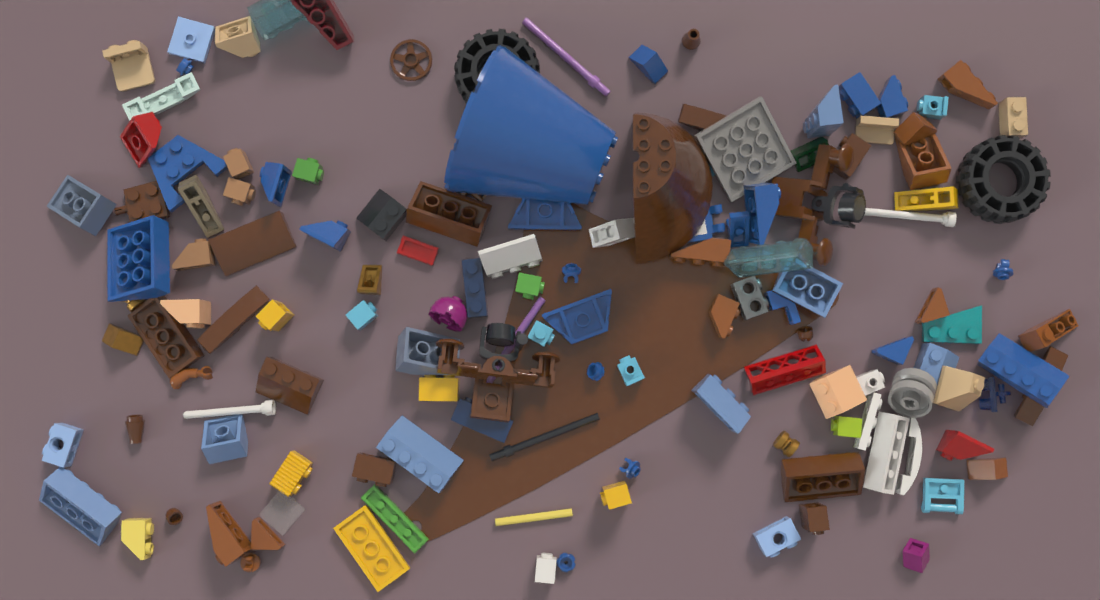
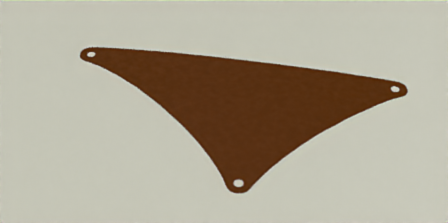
[404,203,839,542]

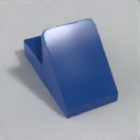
[726,211,750,248]

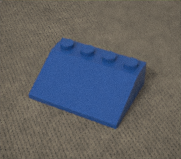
[107,215,170,302]

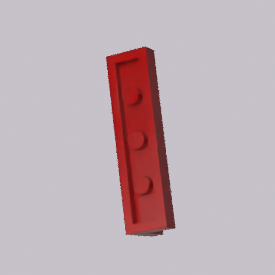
[744,344,826,395]

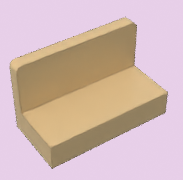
[855,116,899,145]

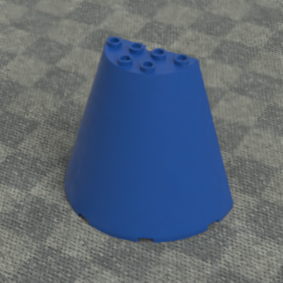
[444,45,618,205]

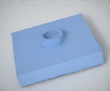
[167,16,215,63]

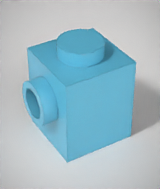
[346,300,378,331]
[528,320,555,347]

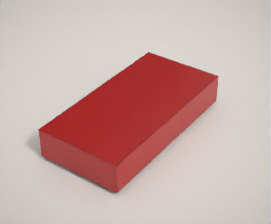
[397,235,439,266]

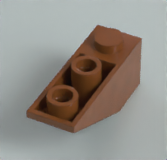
[938,60,998,109]
[669,238,731,267]
[1018,309,1079,352]

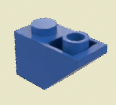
[877,75,908,118]

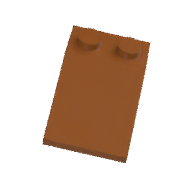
[894,134,952,190]
[206,501,251,567]

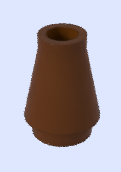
[682,29,701,50]
[125,415,145,444]

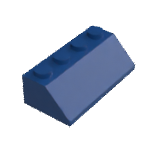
[977,333,1070,408]

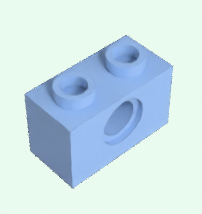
[41,423,84,468]
[752,516,801,558]

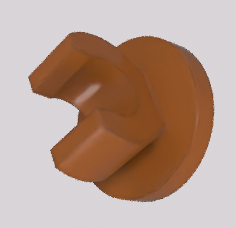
[240,552,260,572]

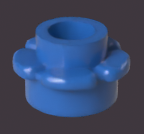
[176,58,194,76]
[587,362,605,381]
[557,553,576,572]

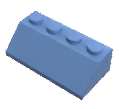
[376,415,464,493]
[39,467,122,547]

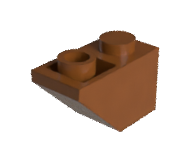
[709,294,741,339]

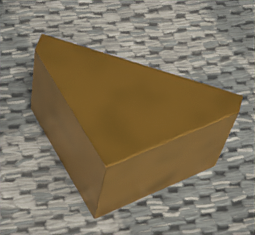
[357,265,382,295]
[102,323,144,356]

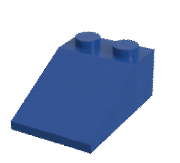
[743,183,781,245]

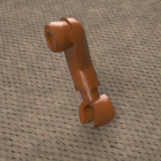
[170,366,213,389]

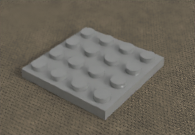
[694,96,796,202]

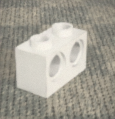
[589,218,635,248]

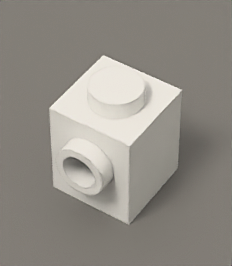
[856,369,885,396]
[535,553,557,584]

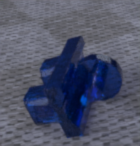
[979,377,1011,412]

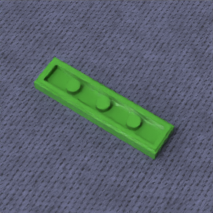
[361,484,429,554]

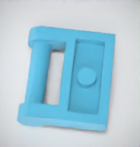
[921,478,964,515]

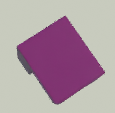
[903,538,930,573]

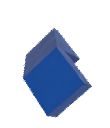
[764,291,801,325]

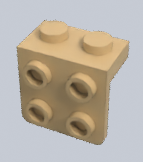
[102,40,155,92]

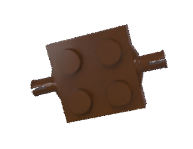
[114,181,179,222]

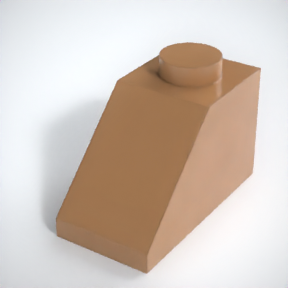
[172,239,216,271]

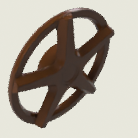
[390,39,432,81]

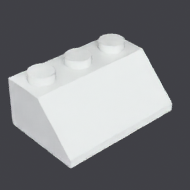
[478,234,543,279]

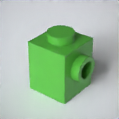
[292,158,324,185]
[515,273,545,300]

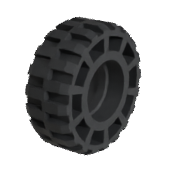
[454,29,540,104]
[956,135,1051,224]

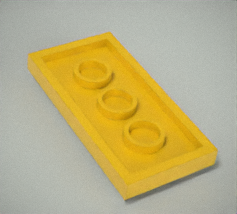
[333,505,410,592]

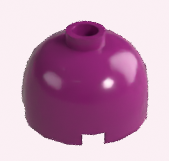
[428,296,468,332]

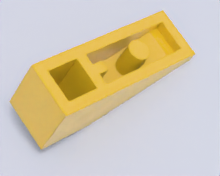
[894,187,959,211]

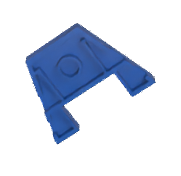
[148,135,228,213]

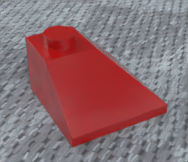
[119,112,162,168]
[936,430,994,461]

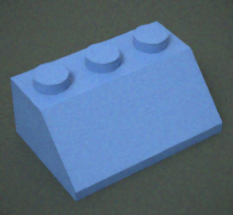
[803,85,844,138]
[773,256,843,318]
[692,374,751,434]

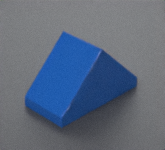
[629,45,668,85]
[872,336,914,365]

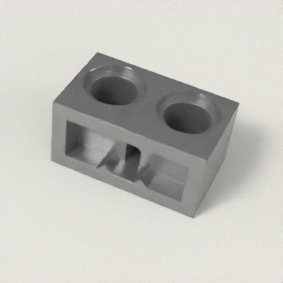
[730,275,769,320]

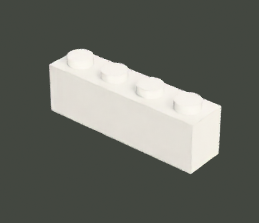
[863,411,910,495]

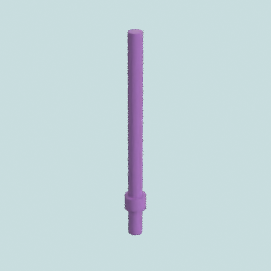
[522,18,611,97]
[487,296,546,383]

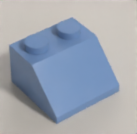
[914,343,960,390]
[201,414,248,464]

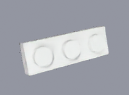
[853,392,882,451]

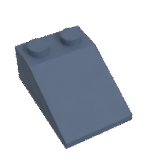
[47,175,117,236]
[395,327,460,375]

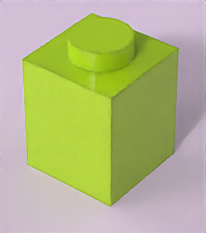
[831,416,862,438]

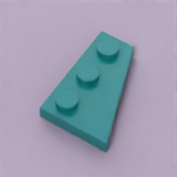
[922,305,982,344]

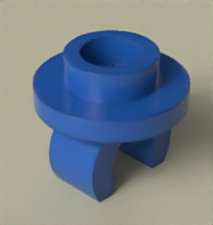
[993,259,1013,280]
[562,263,581,283]
[619,458,641,479]

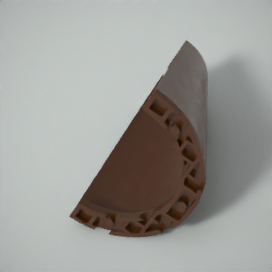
[633,113,713,263]

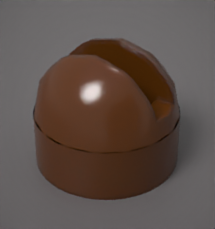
[797,326,813,342]
[165,508,183,525]

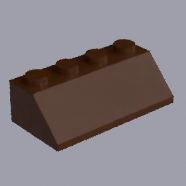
[406,181,492,247]
[781,452,865,503]

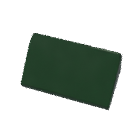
[791,137,829,172]

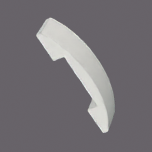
[895,417,922,495]

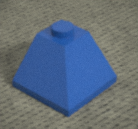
[260,162,292,207]
[299,220,351,252]

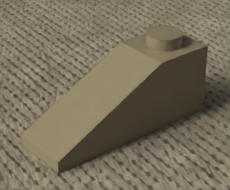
[178,174,224,238]

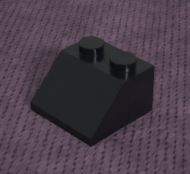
[356,189,407,241]

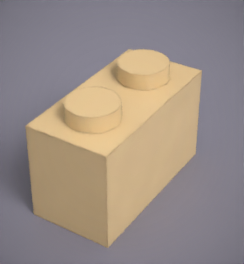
[998,97,1028,140]

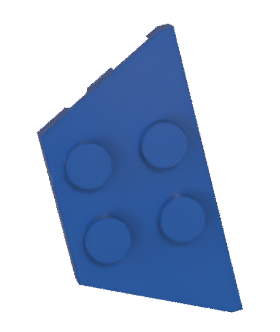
[508,198,582,230]
[542,289,612,344]

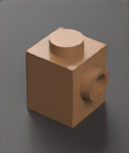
[223,148,254,180]
[223,177,256,206]

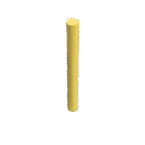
[495,508,573,526]

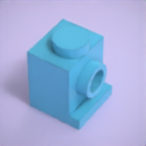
[916,95,949,120]
[617,355,645,386]

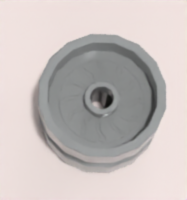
[888,368,937,418]

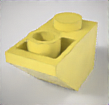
[121,518,154,560]

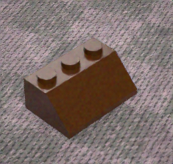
[255,357,324,415]

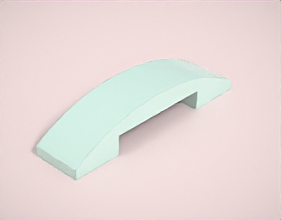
[122,72,201,121]

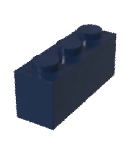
[462,258,488,319]
[451,397,514,443]

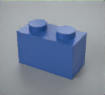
[839,72,881,119]

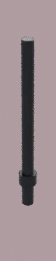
[489,413,600,461]

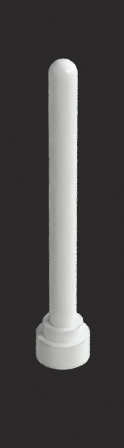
[865,208,957,227]
[183,400,276,419]

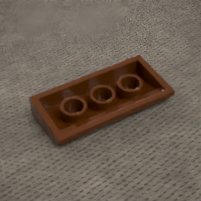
[208,210,297,276]
[127,295,205,379]

